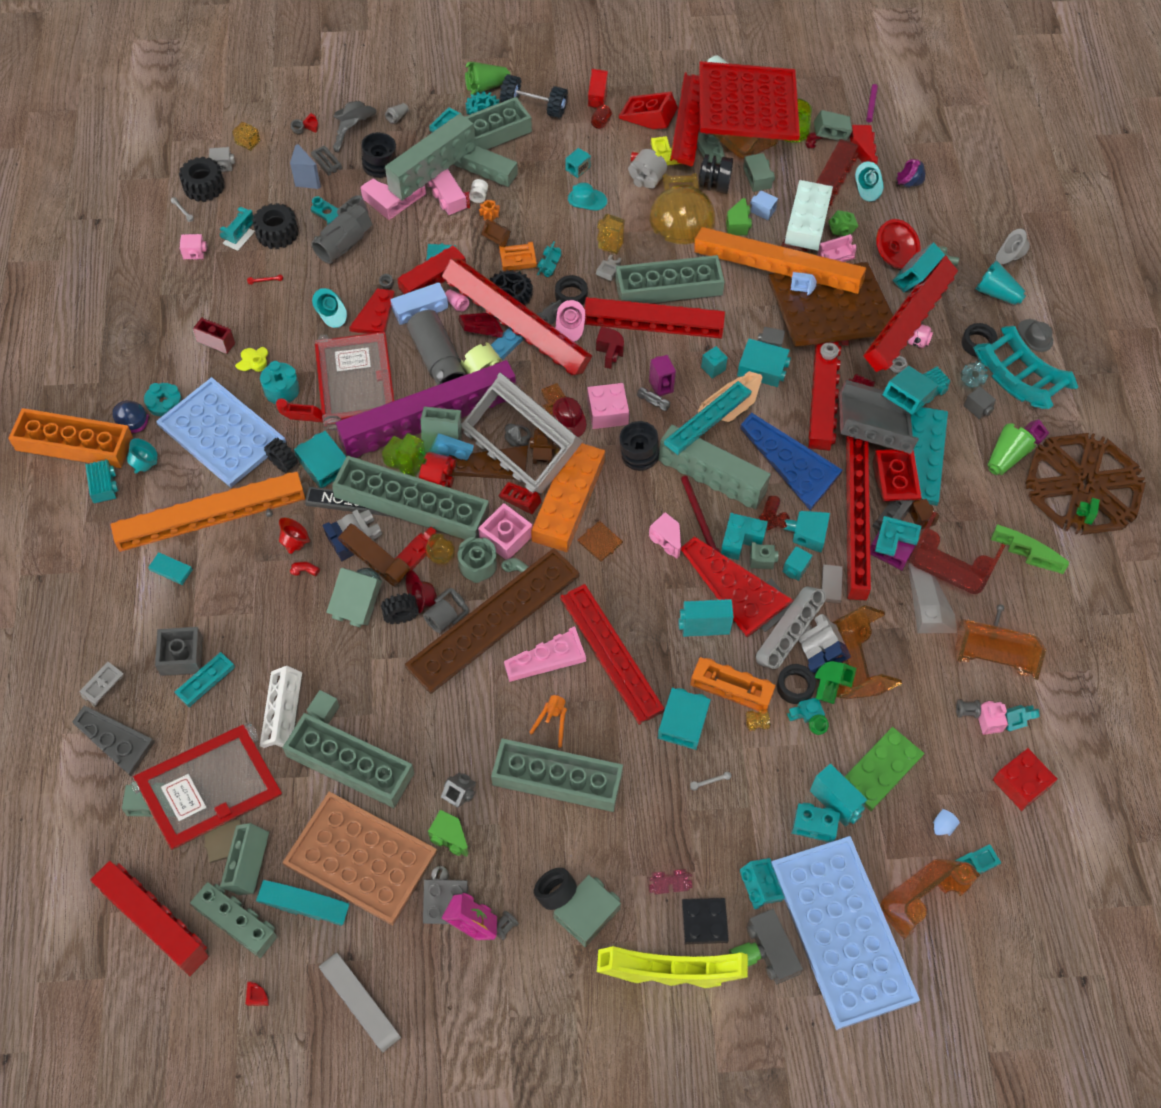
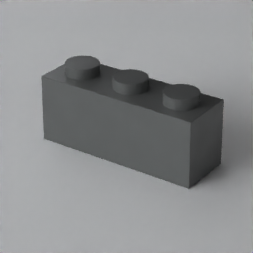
[747,908,803,985]

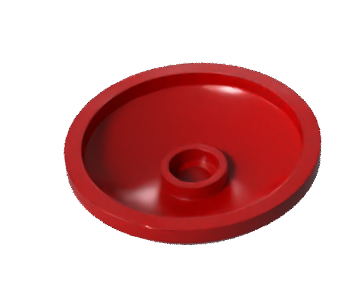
[876,219,921,269]

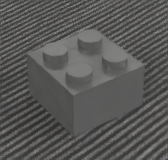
[155,627,203,676]

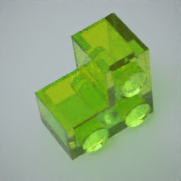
[382,433,426,477]

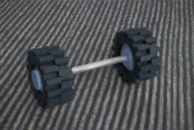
[500,74,568,118]

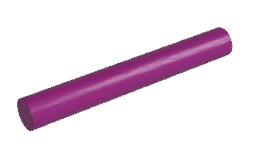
[866,84,878,123]

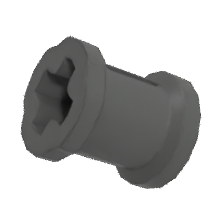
[956,699,981,718]
[496,911,519,940]

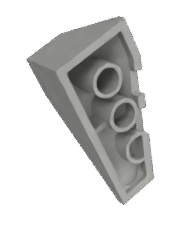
[908,563,957,633]

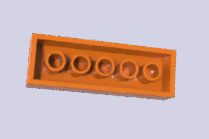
[8,408,133,468]
[531,443,605,552]

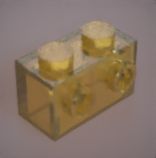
[597,213,625,254]

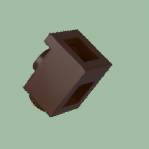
[909,498,939,530]

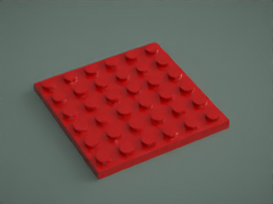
[699,61,800,141]

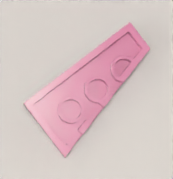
[504,626,586,682]

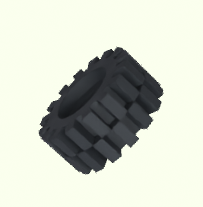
[264,438,298,473]
[381,593,419,624]

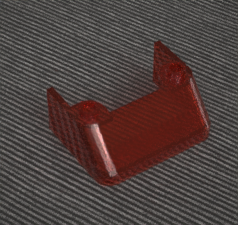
[911,510,1006,594]

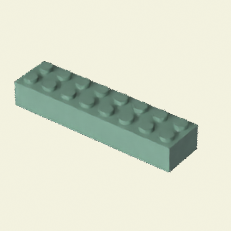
[332,455,489,540]

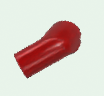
[290,561,320,577]

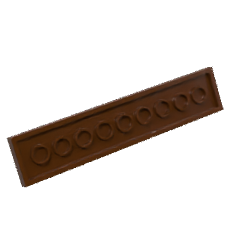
[405,548,580,694]

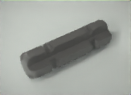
[637,387,671,411]

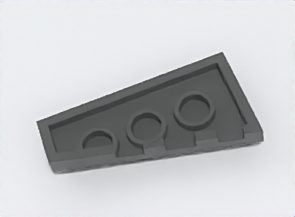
[72,705,154,776]

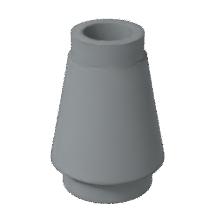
[385,103,409,123]

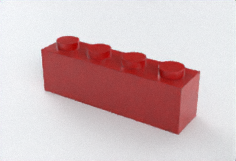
[397,245,466,294]

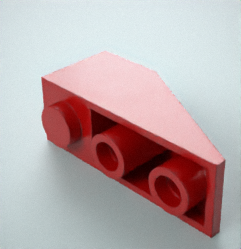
[849,125,878,165]

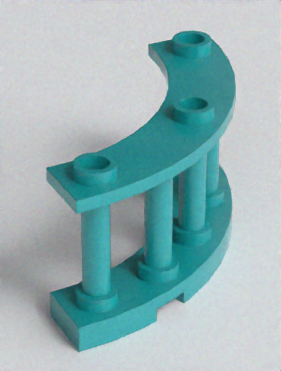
[973,326,1078,409]

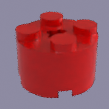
[419,452,456,488]

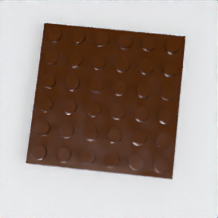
[768,262,893,347]

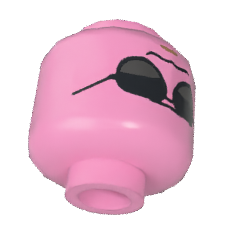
[908,324,933,348]

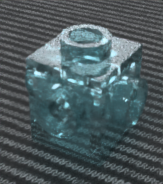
[961,361,989,388]

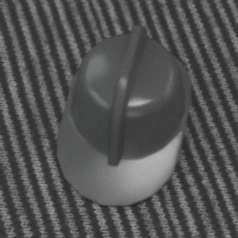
[1018,319,1053,352]

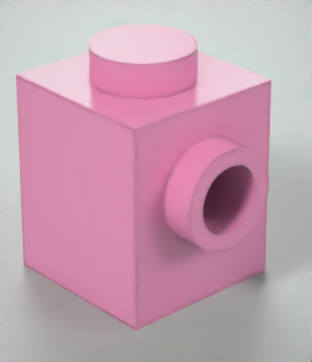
[180,234,207,259]

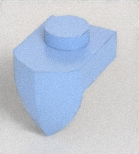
[791,272,817,296]
[933,809,960,836]

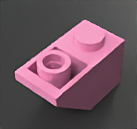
[649,512,681,558]

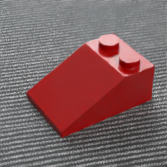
[619,92,678,129]
[872,449,922,501]

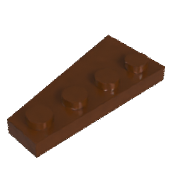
[452,445,528,480]

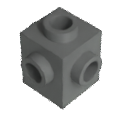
[441,772,476,808]

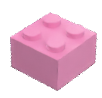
[587,383,629,429]
[478,503,533,560]

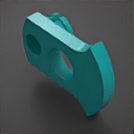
[311,196,339,225]

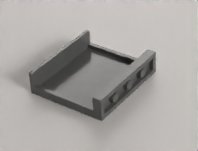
[839,380,919,453]

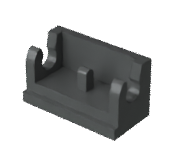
[872,500,913,530]

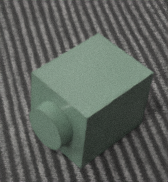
[307,690,340,724]

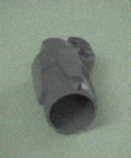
[311,195,373,264]

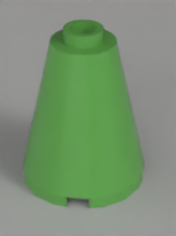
[465,61,510,95]
[988,423,1036,475]

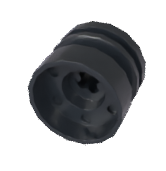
[361,132,396,178]
[699,154,733,194]
[619,421,659,471]

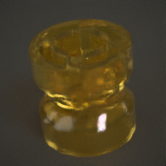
[746,709,770,731]

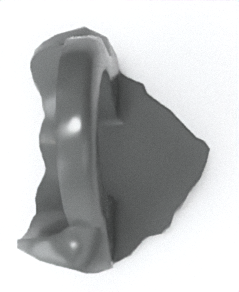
[505,423,531,447]

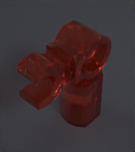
[758,495,790,530]

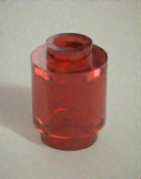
[591,105,612,129]

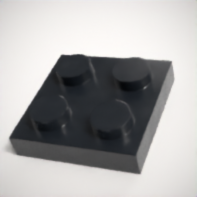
[682,898,729,945]

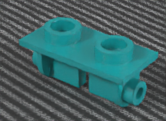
[536,241,562,277]

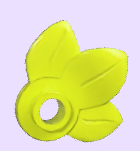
[235,347,268,372]

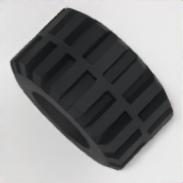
[179,157,225,202]
[253,203,298,249]

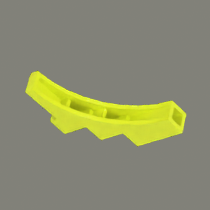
[597,946,748,988]

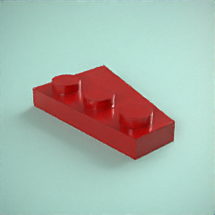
[349,289,395,334]

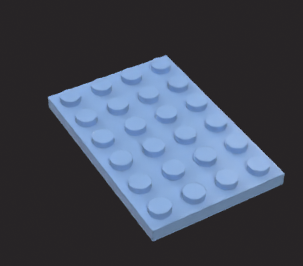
[156,377,286,488]

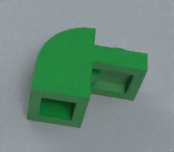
[815,661,857,704]

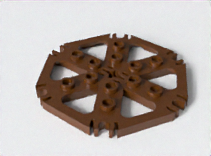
[1025,432,1146,535]

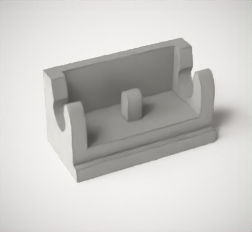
[79,662,124,707]

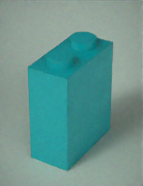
[893,242,945,292]
[737,338,791,387]
[882,365,939,415]
[294,431,346,488]
[678,599,734,637]
[657,688,711,750]
[810,763,867,827]

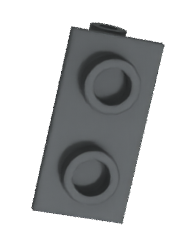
[537,300,562,325]

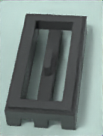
[311,145,342,176]

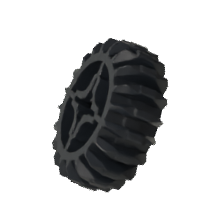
[490,269,533,306]

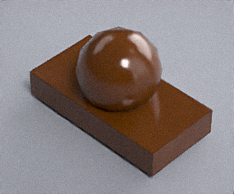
[481,219,511,247]

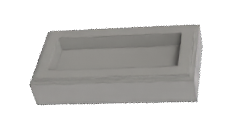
[821,564,843,603]

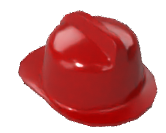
[279,517,310,554]

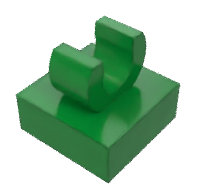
[1076,498,1100,525]

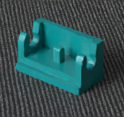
[220,207,254,244]

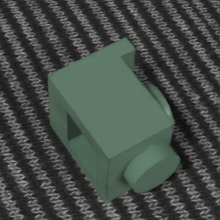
[750,542,779,569]

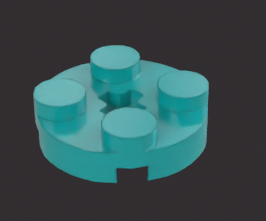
[144,383,182,417]

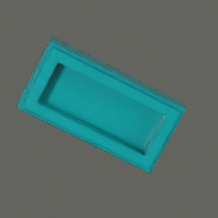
[148,552,193,585]

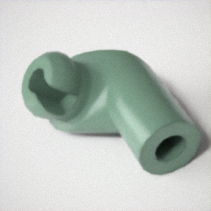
[501,558,529,573]

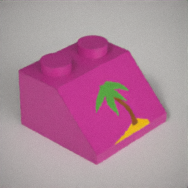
[441,893,497,941]

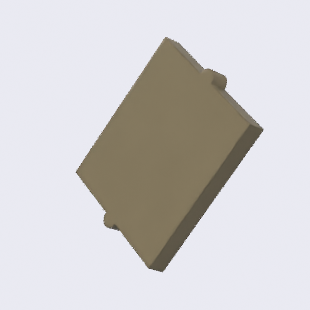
[204,819,241,863]

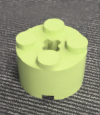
[461,342,502,374]

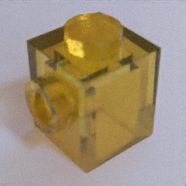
[232,121,260,151]

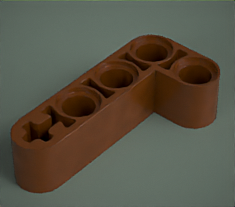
[338,523,411,587]

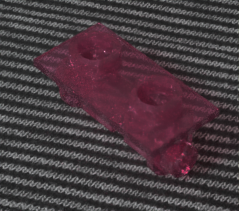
[647,869,692,895]

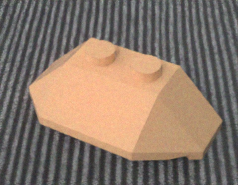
[698,371,762,422]

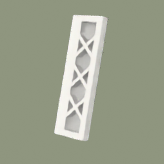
[260,666,302,748]

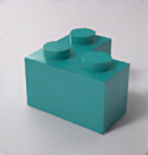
[721,513,768,560]

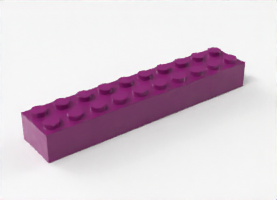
[335,360,516,458]

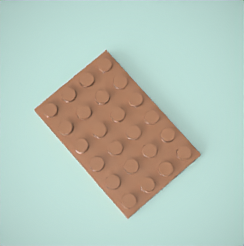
[282,791,438,926]

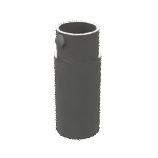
[407,310,466,385]

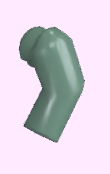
[939,246,959,266]

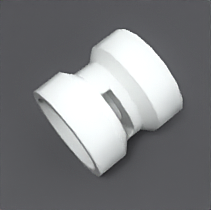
[469,179,488,203]

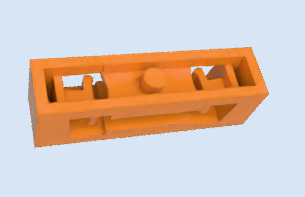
[690,657,776,714]

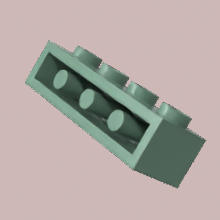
[453,145,518,187]
[190,882,277,959]

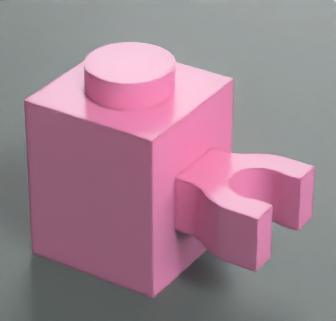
[978,701,1008,735]

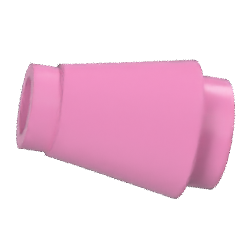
[445,289,469,311]

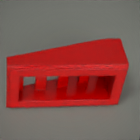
[498,482,541,514]

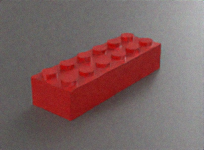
[90,861,209,977]

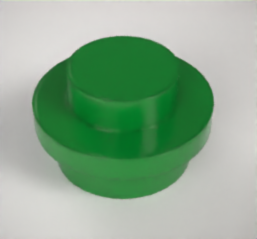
[809,714,829,735]

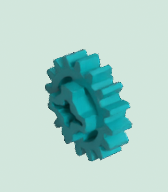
[465,91,500,115]

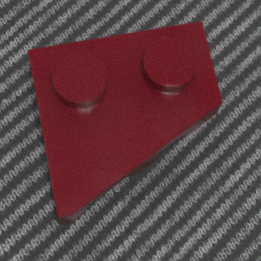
[458,312,503,338]

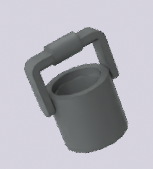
[423,588,469,633]

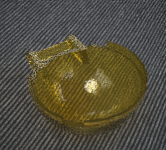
[649,173,716,244]

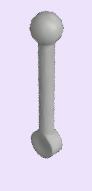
[171,197,194,222]
[690,772,731,791]

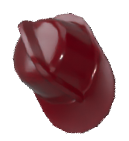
[552,397,587,437]
[406,570,437,613]

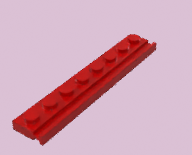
[670,72,700,166]
[560,584,665,725]

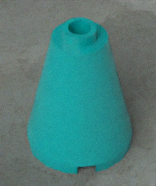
[975,260,1026,305]

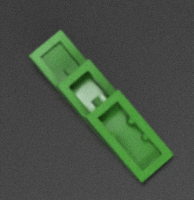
[991,524,1069,574]

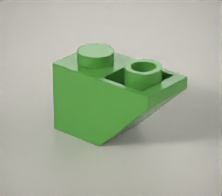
[726,198,752,236]
[428,810,468,857]

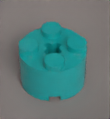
[260,361,300,404]

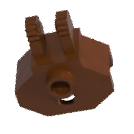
[530,428,556,464]

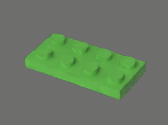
[845,727,925,812]

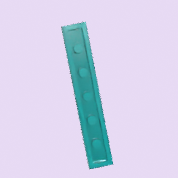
[664,381,752,455]

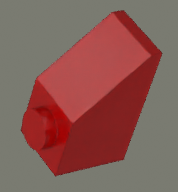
[588,69,608,109]

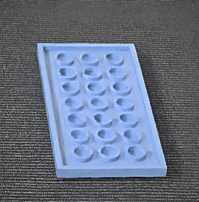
[771,836,920,1030]

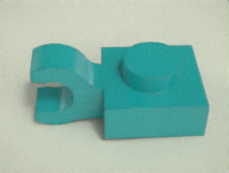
[787,697,825,723]
[1005,705,1040,731]

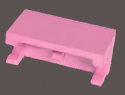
[817,234,856,262]

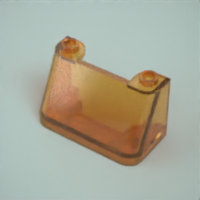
[880,859,980,940]

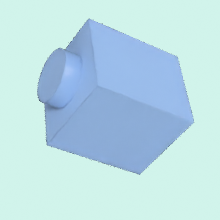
[750,190,778,220]

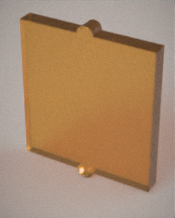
[577,521,623,562]

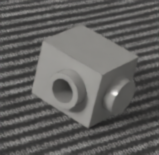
[209,147,235,172]

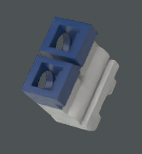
[322,510,382,562]
[798,614,851,674]

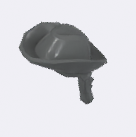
[333,101,377,152]

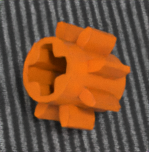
[479,200,500,220]

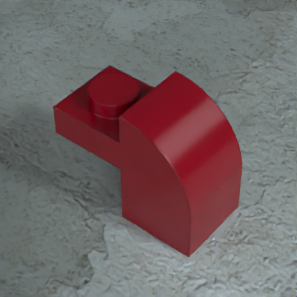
[596,326,624,369]

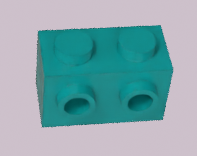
[791,803,840,843]

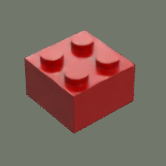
[993,748,1058,811]

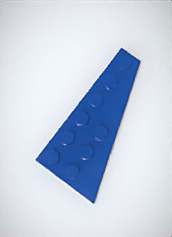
[740,412,842,511]

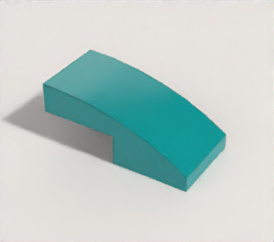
[953,844,1001,881]

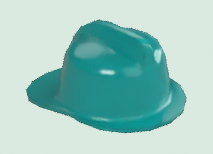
[855,161,884,202]
[568,182,607,211]
[312,288,347,328]
[127,438,157,474]

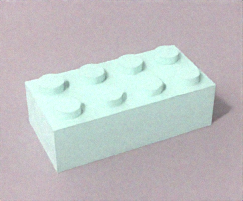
[785,180,833,250]

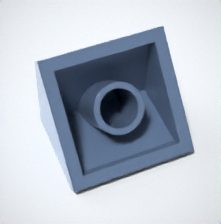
[290,144,321,189]

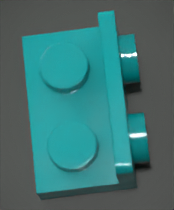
[740,858,785,909]

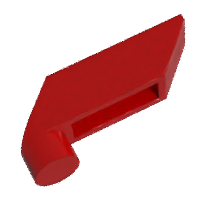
[276,399,323,423]

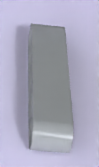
[756,586,826,669]
[318,952,401,1053]

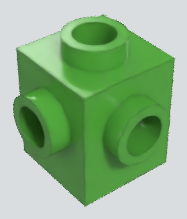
[828,210,858,236]

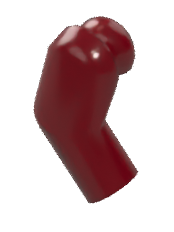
[805,132,824,149]

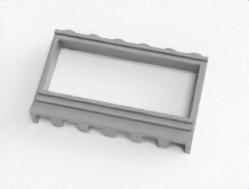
[461,373,583,494]

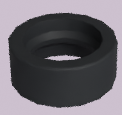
[555,275,588,305]
[961,323,998,357]
[776,664,816,704]
[534,868,577,910]

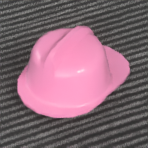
[556,300,585,342]

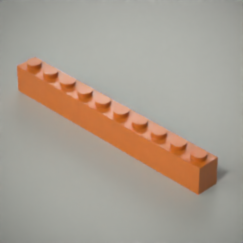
[694,227,866,294]
[110,472,305,552]

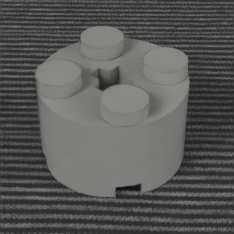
[628,149,667,188]

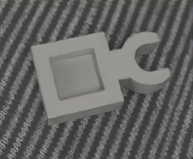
[596,254,621,281]

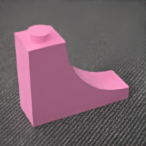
[361,179,426,220]

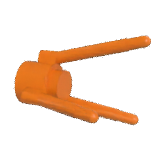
[529,695,567,748]

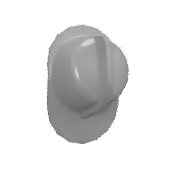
[996,229,1029,264]

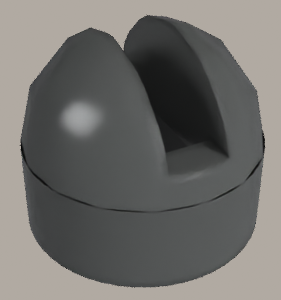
[290,119,304,134]
[379,274,394,289]

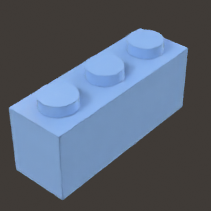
[391,282,448,325]

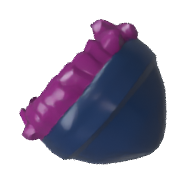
[896,159,926,188]
[112,400,149,433]

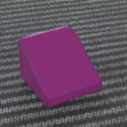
[1024,419,1049,445]

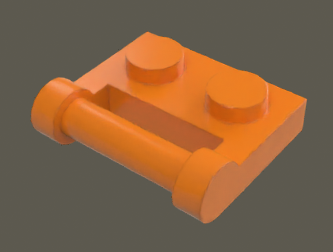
[499,242,537,271]

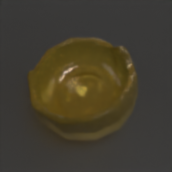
[425,534,455,565]

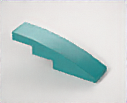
[256,880,349,926]

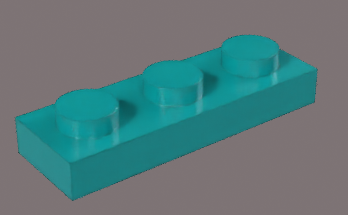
[174,652,235,707]

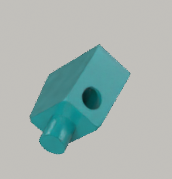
[783,511,830,553]

